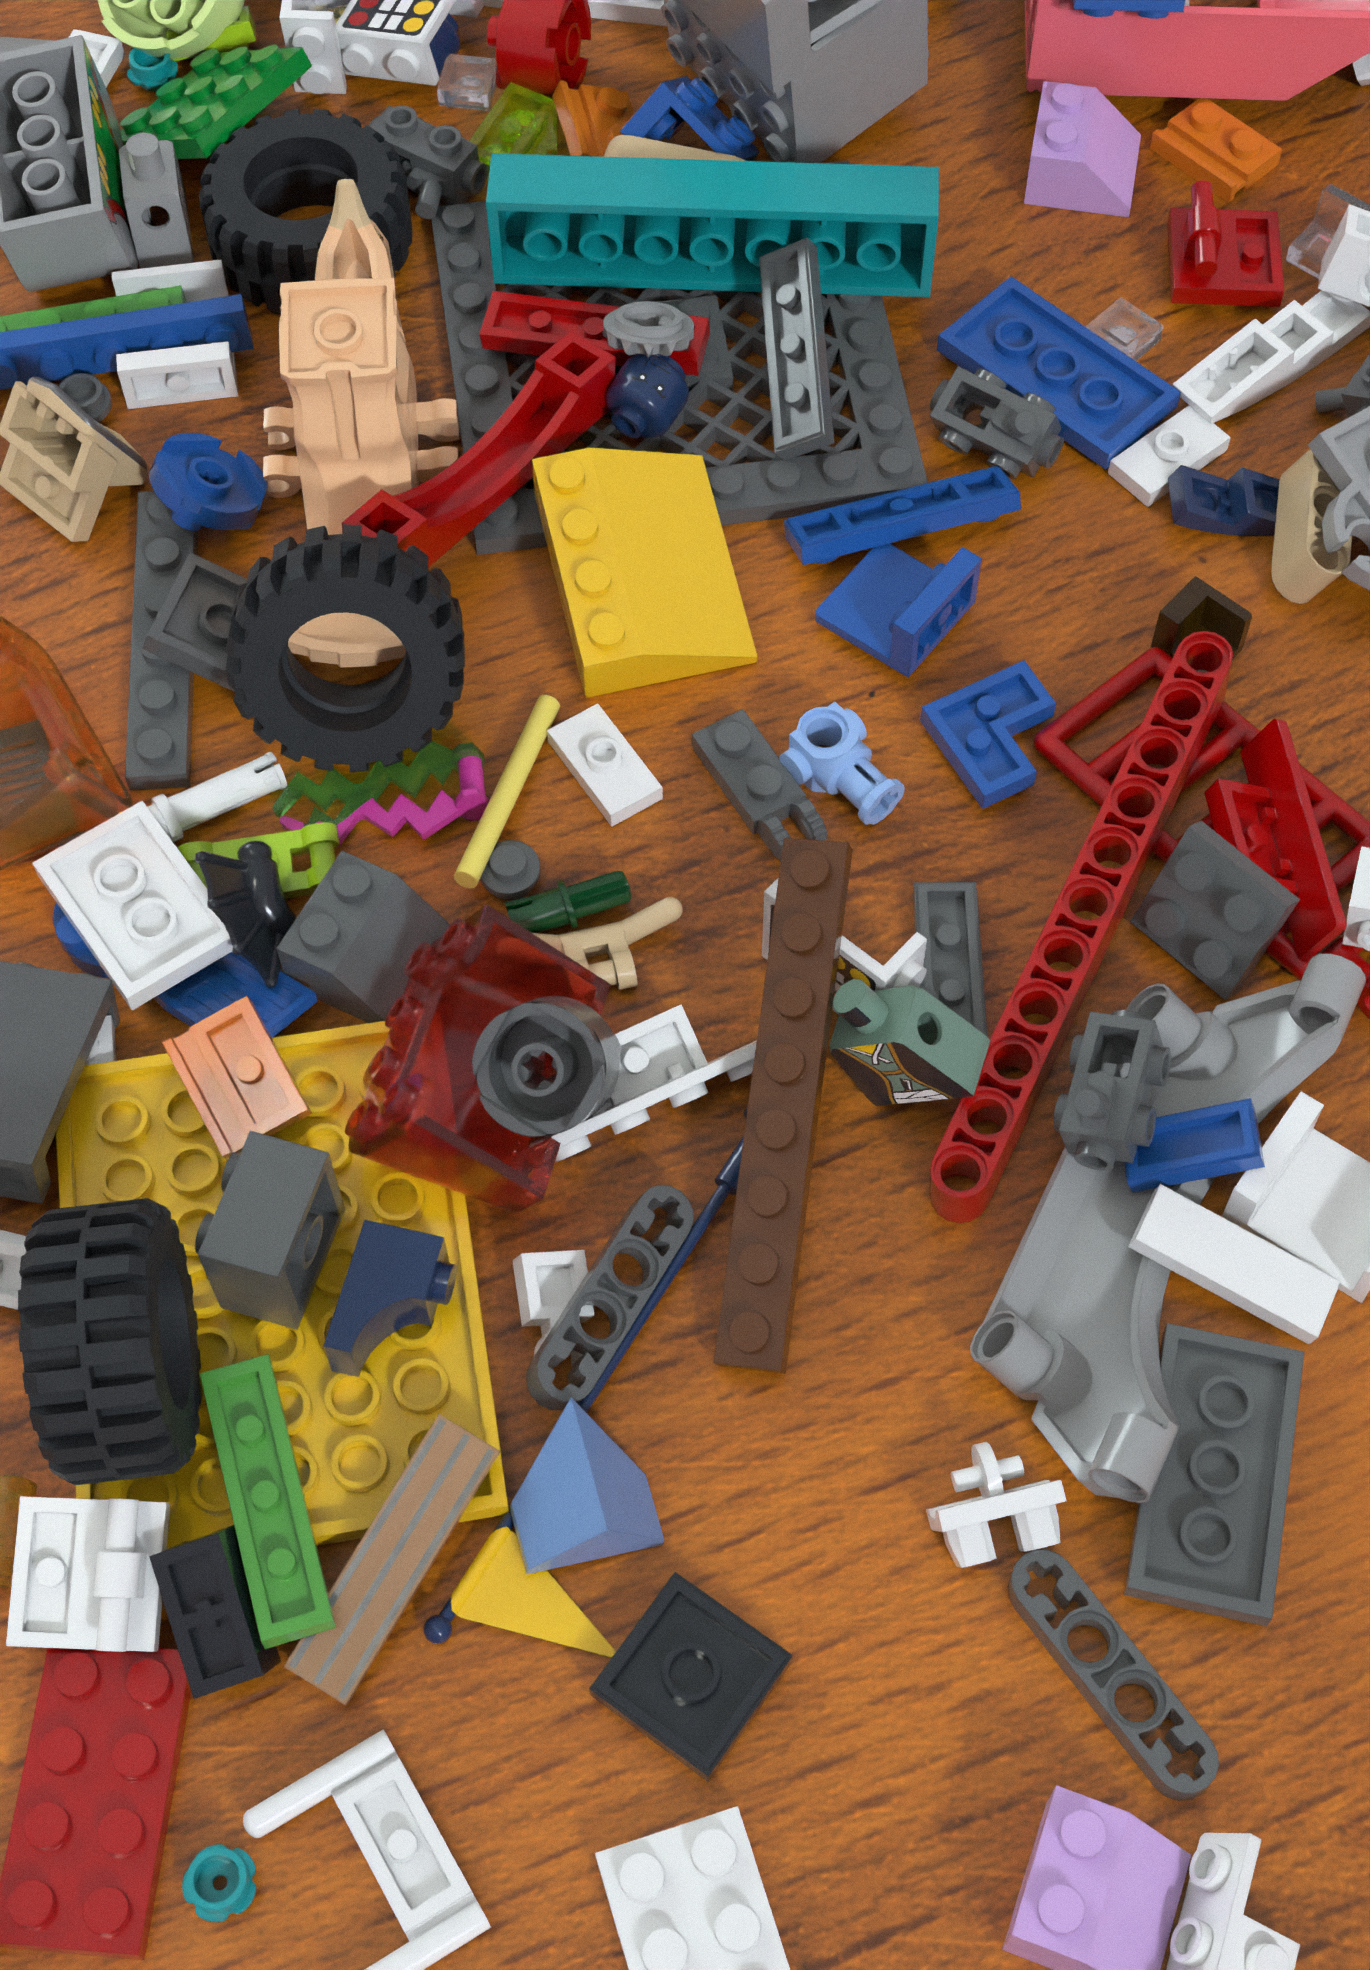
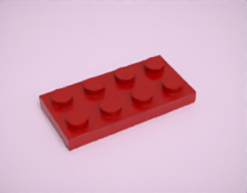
[0,1648,191,1960]

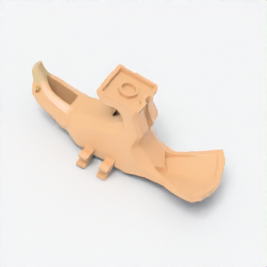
[263,179,459,668]

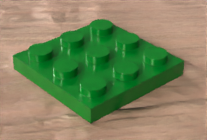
[120,44,312,159]

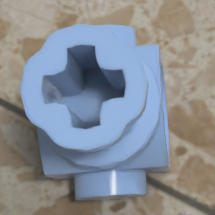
[779,702,905,825]

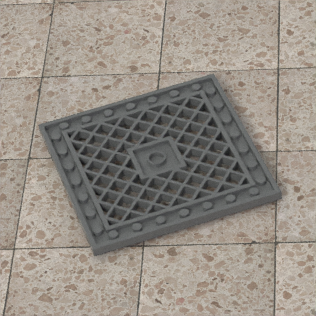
[431,160,928,555]

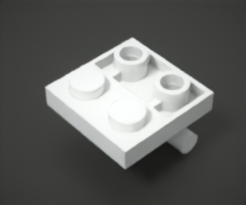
[6,1496,170,1652]

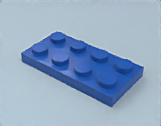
[937,276,1181,469]

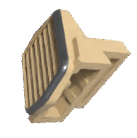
[0,377,148,542]

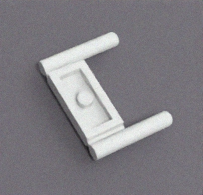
[243,1729,491,1970]

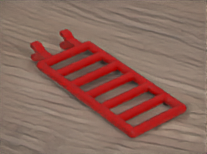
[1033,647,1370,1019]

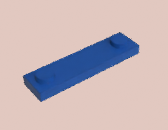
[784,466,1021,565]

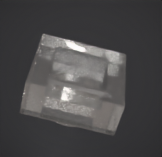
[437,54,497,111]
[1086,297,1164,361]

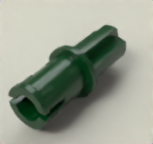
[505,871,632,933]

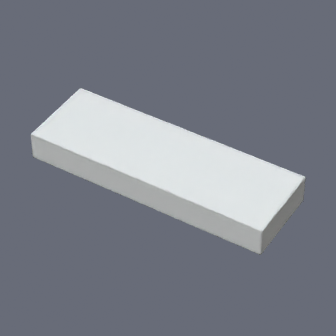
[1128,1184,1341,1344]

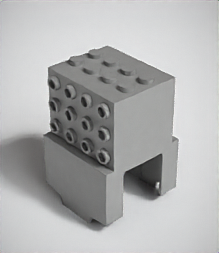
[661,0,929,163]

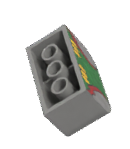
[0,35,138,292]

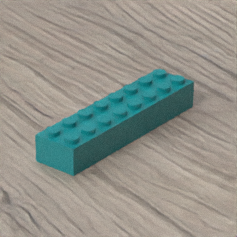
[486,153,939,297]

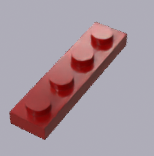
[479,291,710,376]

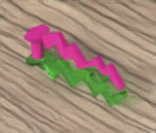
[272,741,489,847]

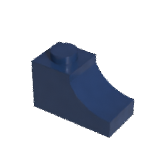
[323,1220,457,1377]

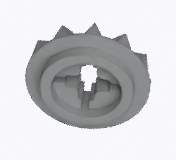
[603,301,694,358]

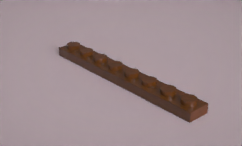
[714,838,853,1374]

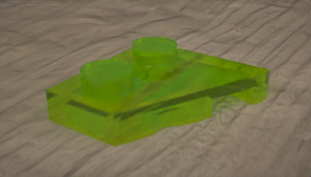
[469,82,557,176]

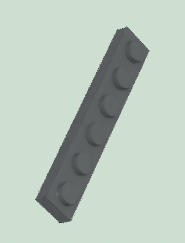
[125,491,198,790]

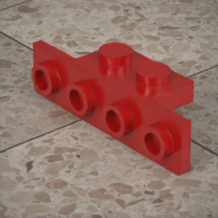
[1204,719,1347,960]

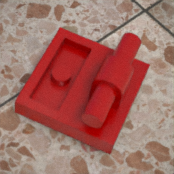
[1167,180,1284,307]

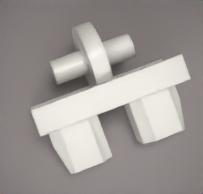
[926,1442,1067,1568]

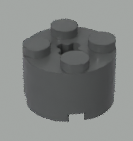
[472,996,621,1137]

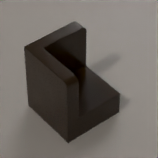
[1151,576,1252,673]

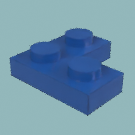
[920,660,1056,809]

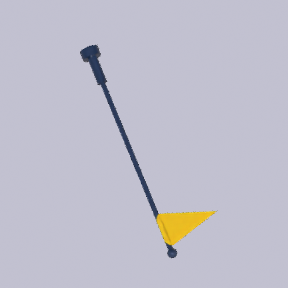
[423,1105,748,1658]

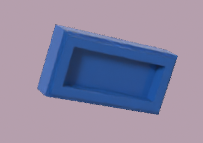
[1124,1098,1265,1193]

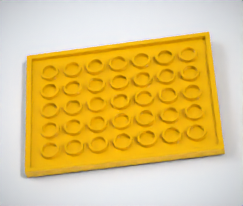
[56,1013,509,1549]

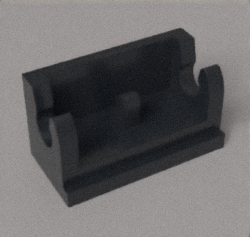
[149,1525,281,1699]

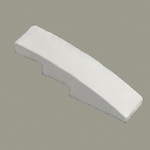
[1172,290,1370,424]

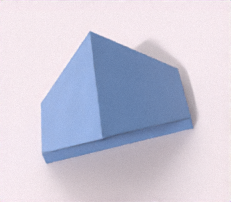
[509,1397,664,1574]

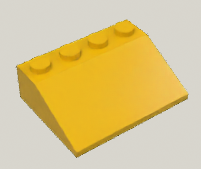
[532,448,758,698]

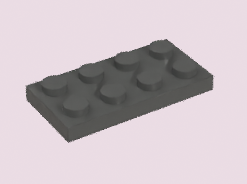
[1124,1323,1304,1627]

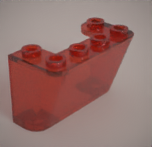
[345,904,611,1213]

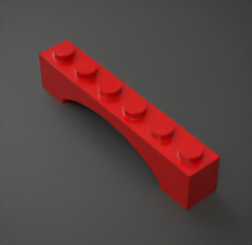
[342,330,616,568]

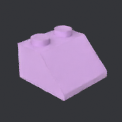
[1024,81,1141,217]
[1002,1785,1191,1970]

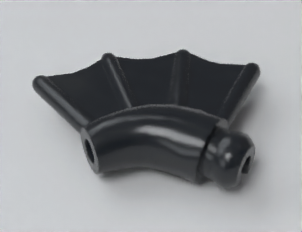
[194,841,296,988]

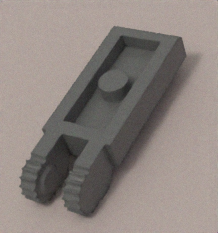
[692,709,828,862]

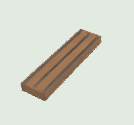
[284,1414,500,1705]

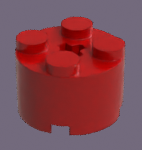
[487,0,591,96]

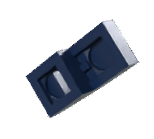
[1168,465,1280,536]

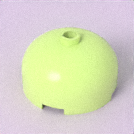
[98,0,245,60]

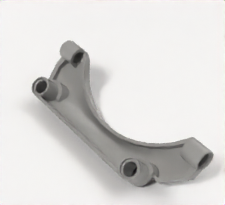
[970,954,1366,1503]

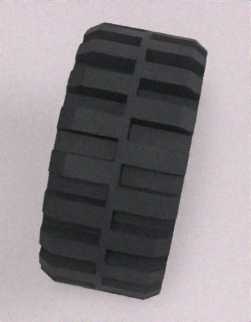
[199,109,413,314]
[226,524,465,773]
[18,1198,201,1485]

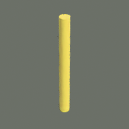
[454,695,560,888]

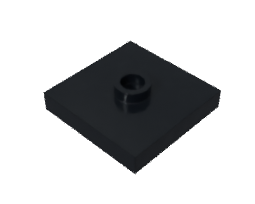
[589,1572,793,1782]

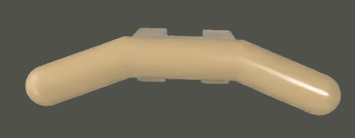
[498,897,683,1000]

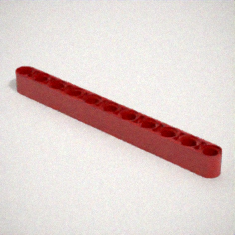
[930,631,1233,1223]

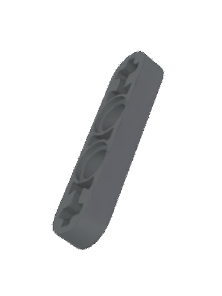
[526,1185,694,1411]
[1008,1549,1219,1801]

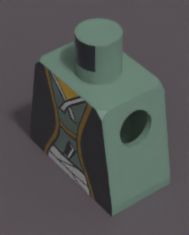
[829,979,991,1106]

